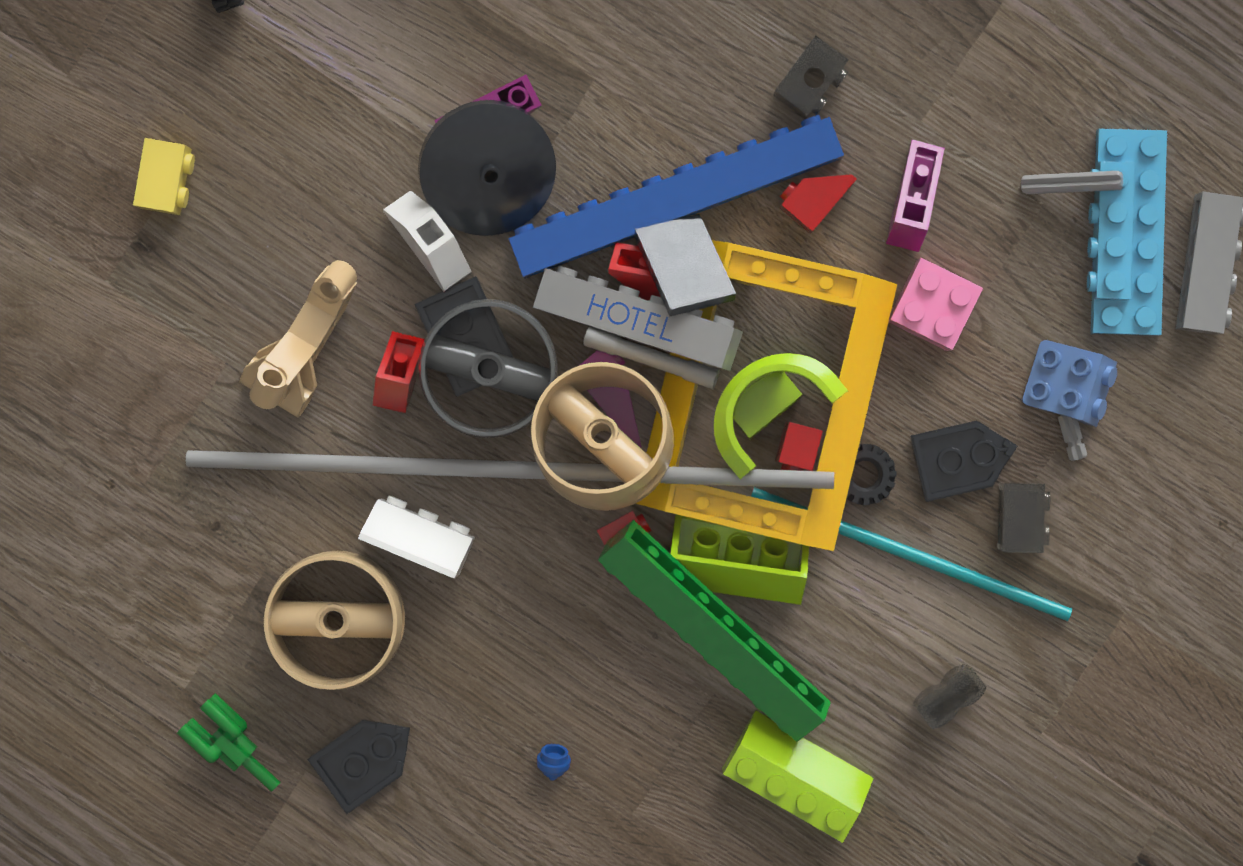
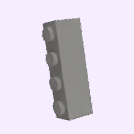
[1175,191,1243,335]

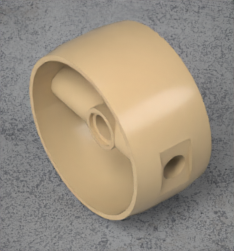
[531,362,674,511]
[264,551,405,690]

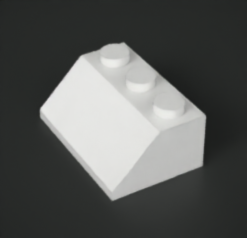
[358,495,475,578]

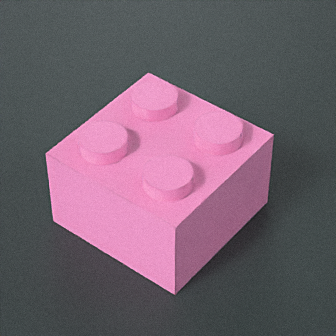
[889,258,983,351]

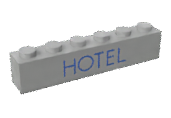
[533,265,743,371]

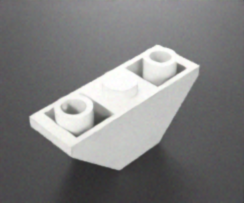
[383,191,472,292]

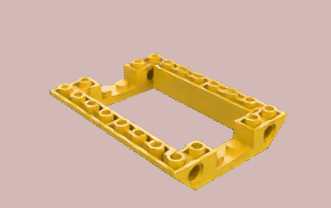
[636,240,897,551]

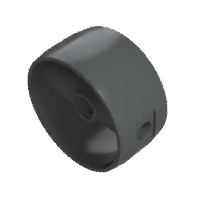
[419,299,557,438]

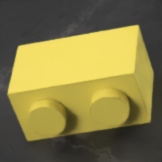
[133,138,195,215]

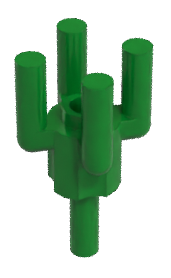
[176,693,280,792]

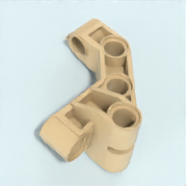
[239,260,357,418]

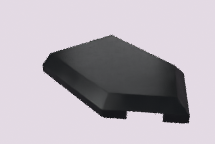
[910,420,1018,502]
[307,720,410,815]

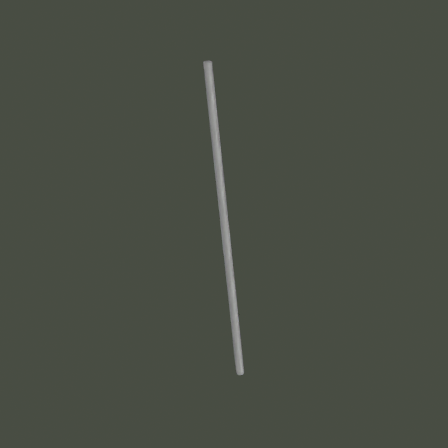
[186,450,834,489]

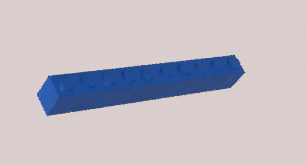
[509,115,844,279]

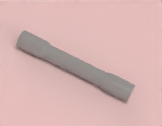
[583,326,720,389]

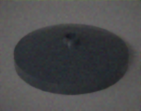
[418,100,556,236]

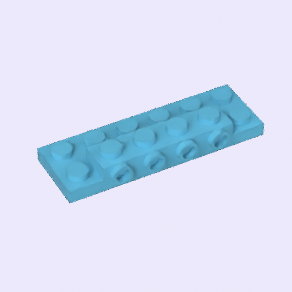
[1086,129,1167,336]

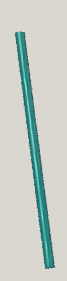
[751,487,1072,621]

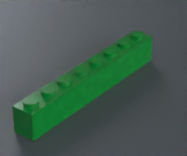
[598,520,831,742]

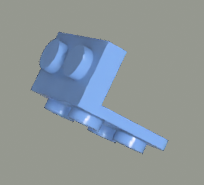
[1023,340,1117,427]

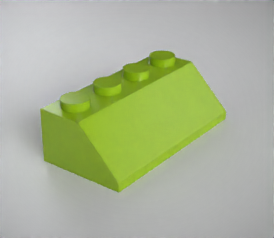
[670,514,809,605]
[722,710,874,843]

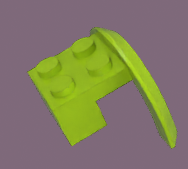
[714,353,848,480]

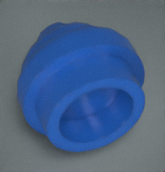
[537,744,571,781]

